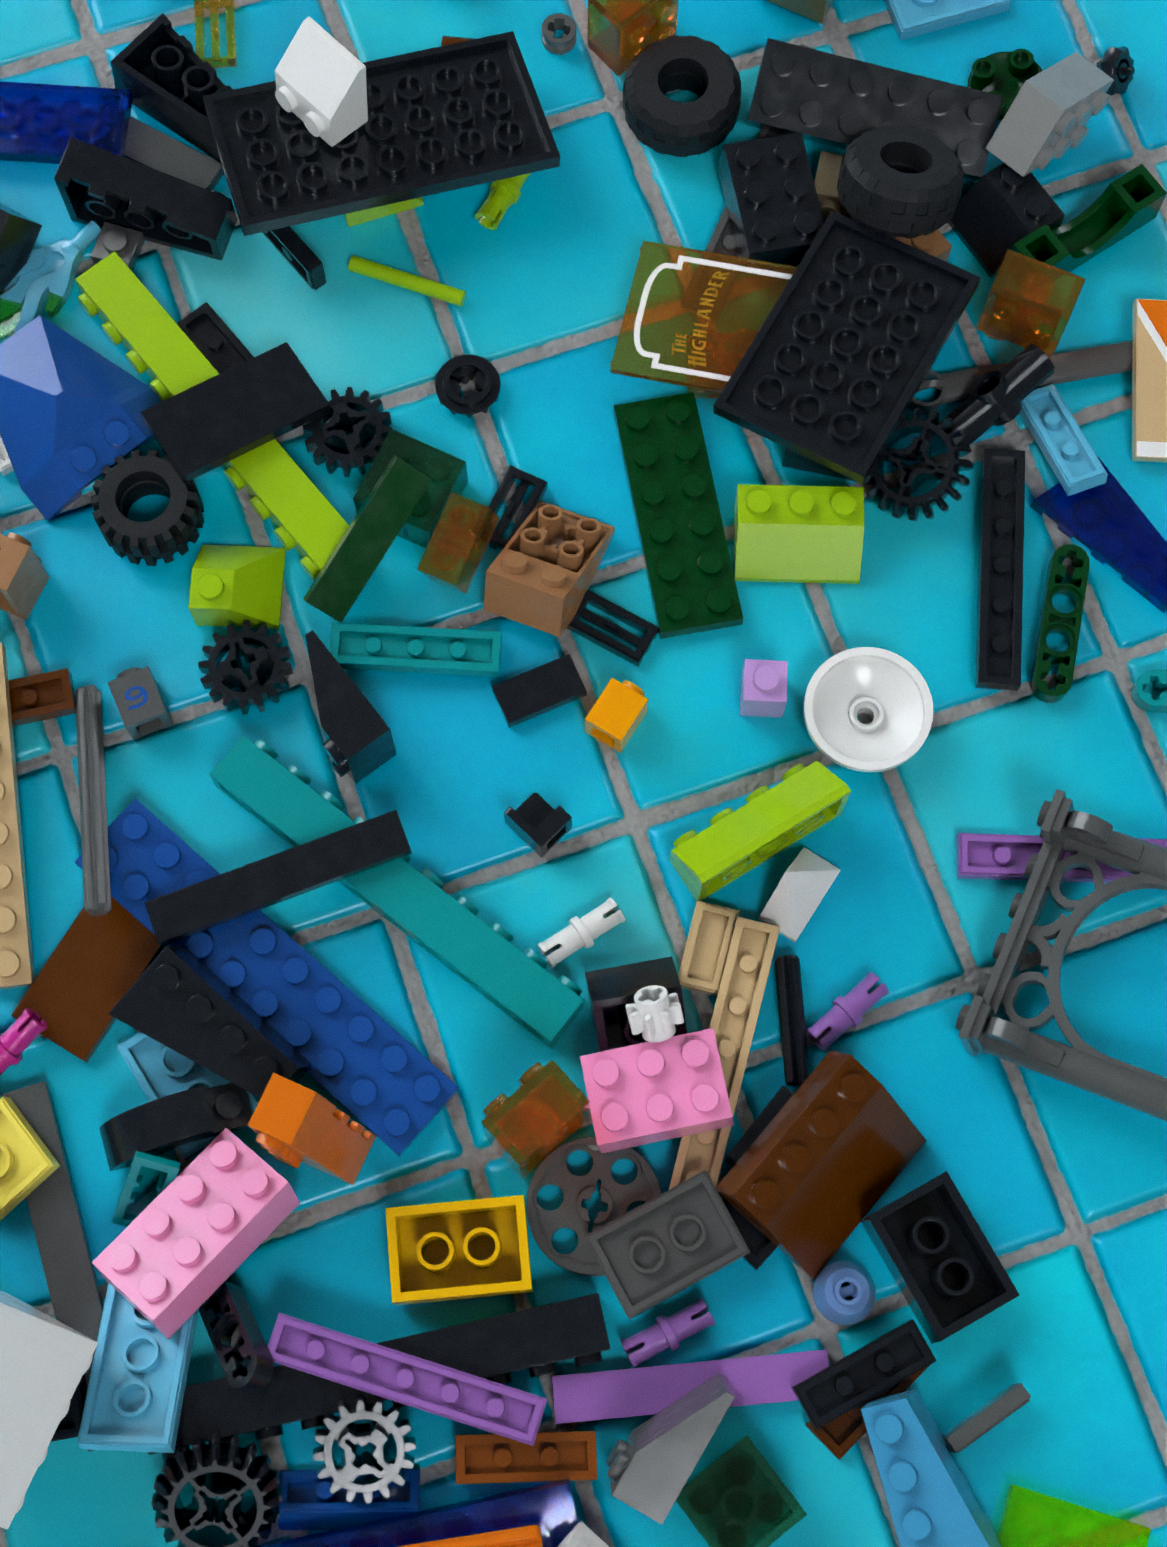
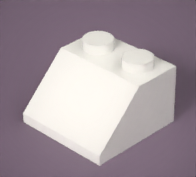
[275,16,368,147]

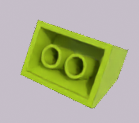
[734,484,864,584]

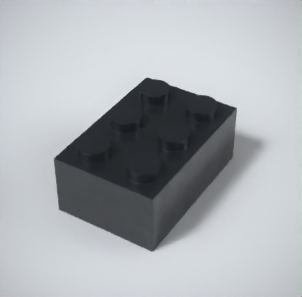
[717,133,824,276]
[861,1171,1019,1344]

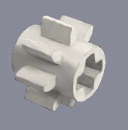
[625,985,684,1042]

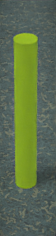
[348,255,466,307]

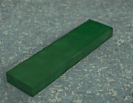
[303,455,432,623]

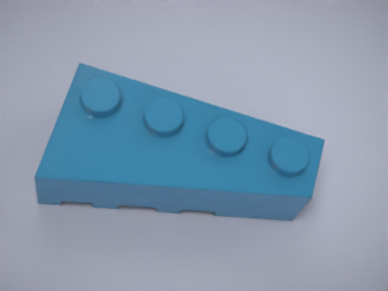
[861,1389,1002,1547]

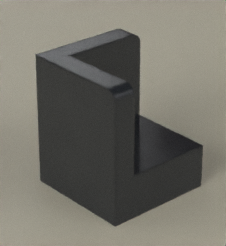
[504,793,572,858]

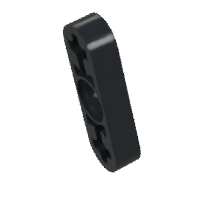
[199,1281,274,1394]

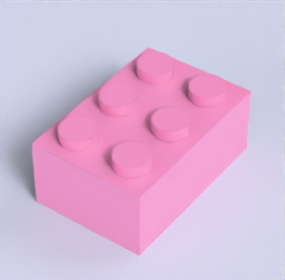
[580,1028,734,1154]

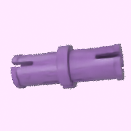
[806,972,889,1052]
[620,1298,715,1368]

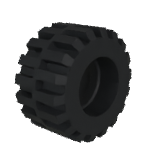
[91,450,204,566]

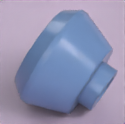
[813,1261,876,1325]

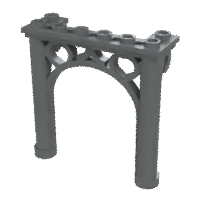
[955,789,1167,1121]

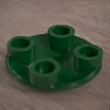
[968,49,1043,121]

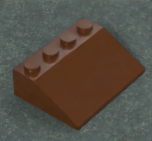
[715,1051,926,1280]

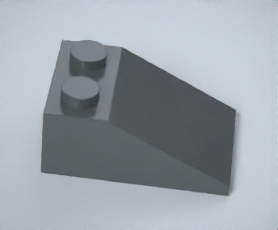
[606,1373,735,1525]

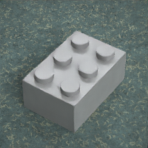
[985,52,1114,177]

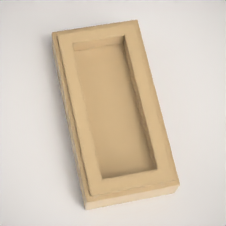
[678,900,739,997]

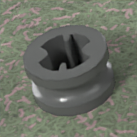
[542,13,576,55]

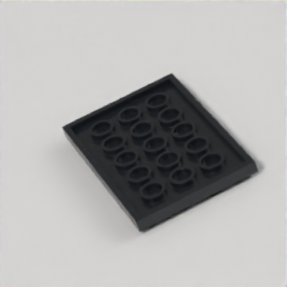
[713,211,980,484]

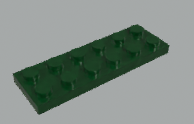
[613,392,743,639]

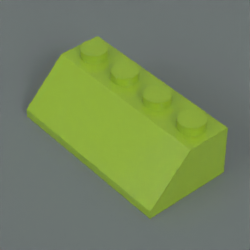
[669,761,851,902]

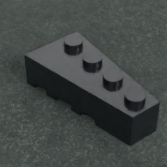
[111,13,233,163]
[54,137,237,261]
[108,945,312,1098]

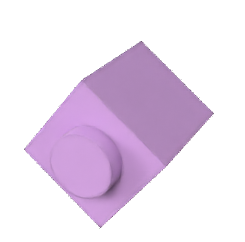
[740,659,788,718]

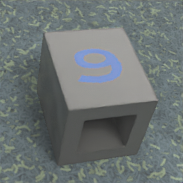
[107,666,173,740]

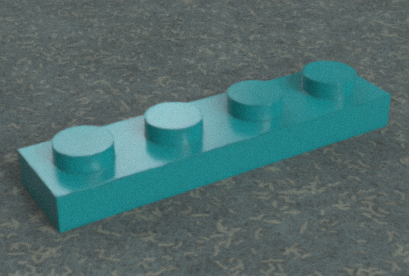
[330,622,502,677]

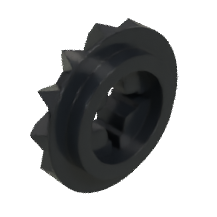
[435,355,501,418]

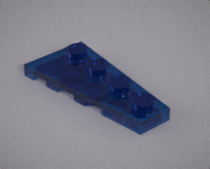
[1030,457,1167,613]

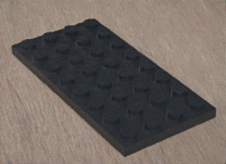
[203,31,560,236]

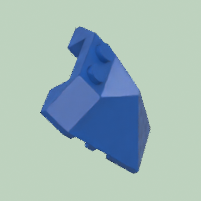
[0,315,162,521]

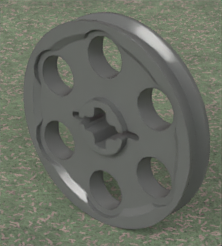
[527,1137,662,1276]

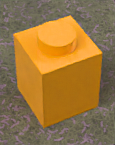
[584,678,648,753]

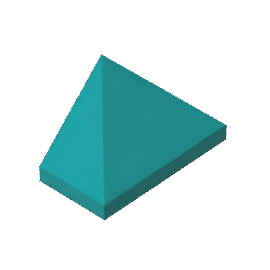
[112,1151,181,1227]

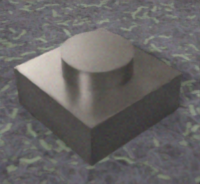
[91,222,145,272]

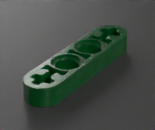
[1030,544,1090,703]

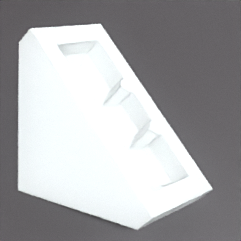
[758,847,840,943]

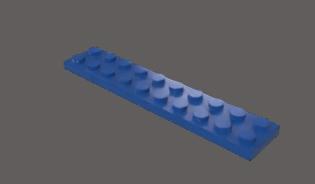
[74,798,459,1157]

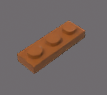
[455,1431,597,1484]

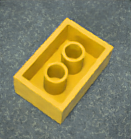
[385,1195,533,1305]

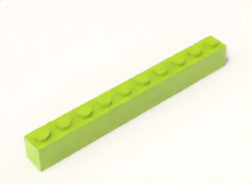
[75,251,349,581]

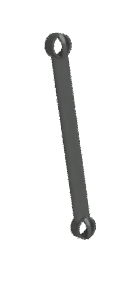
[908,340,1132,415]

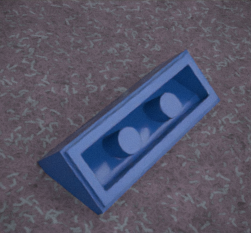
[277,1469,420,1530]

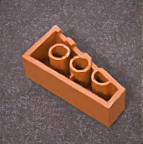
[248,1072,376,1185]

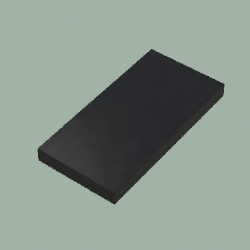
[141,342,330,483]

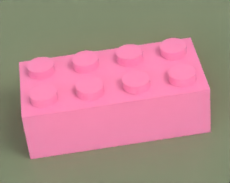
[91,1128,300,1340]

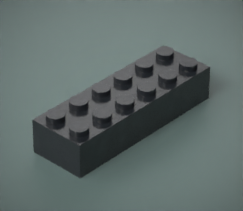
[746,38,1004,181]

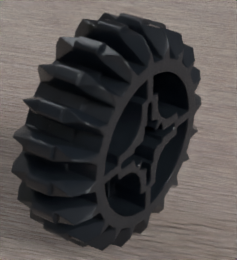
[864,407,973,521]
[151,1432,282,1547]

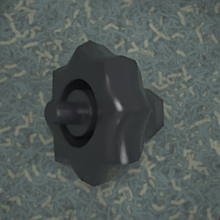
[1093,46,1135,96]

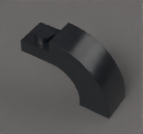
[99,1083,252,1171]

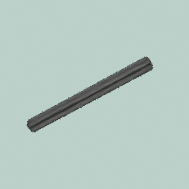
[75,684,111,917]

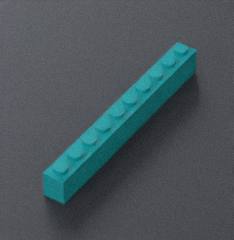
[209,735,584,1049]

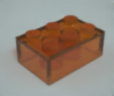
[481,1060,590,1180]

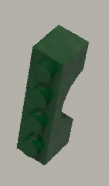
[1005,164,1167,298]

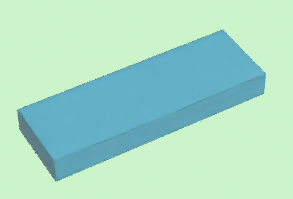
[1019,384,1108,496]

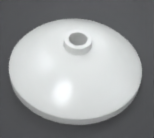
[803,647,933,772]

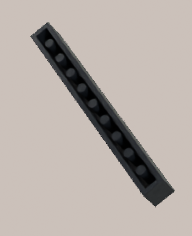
[148,1293,610,1462]

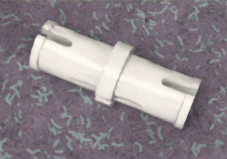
[537,897,626,968]

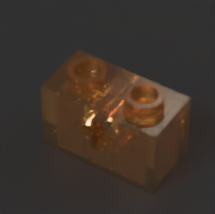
[417,492,499,594]

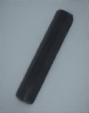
[775,955,810,1087]

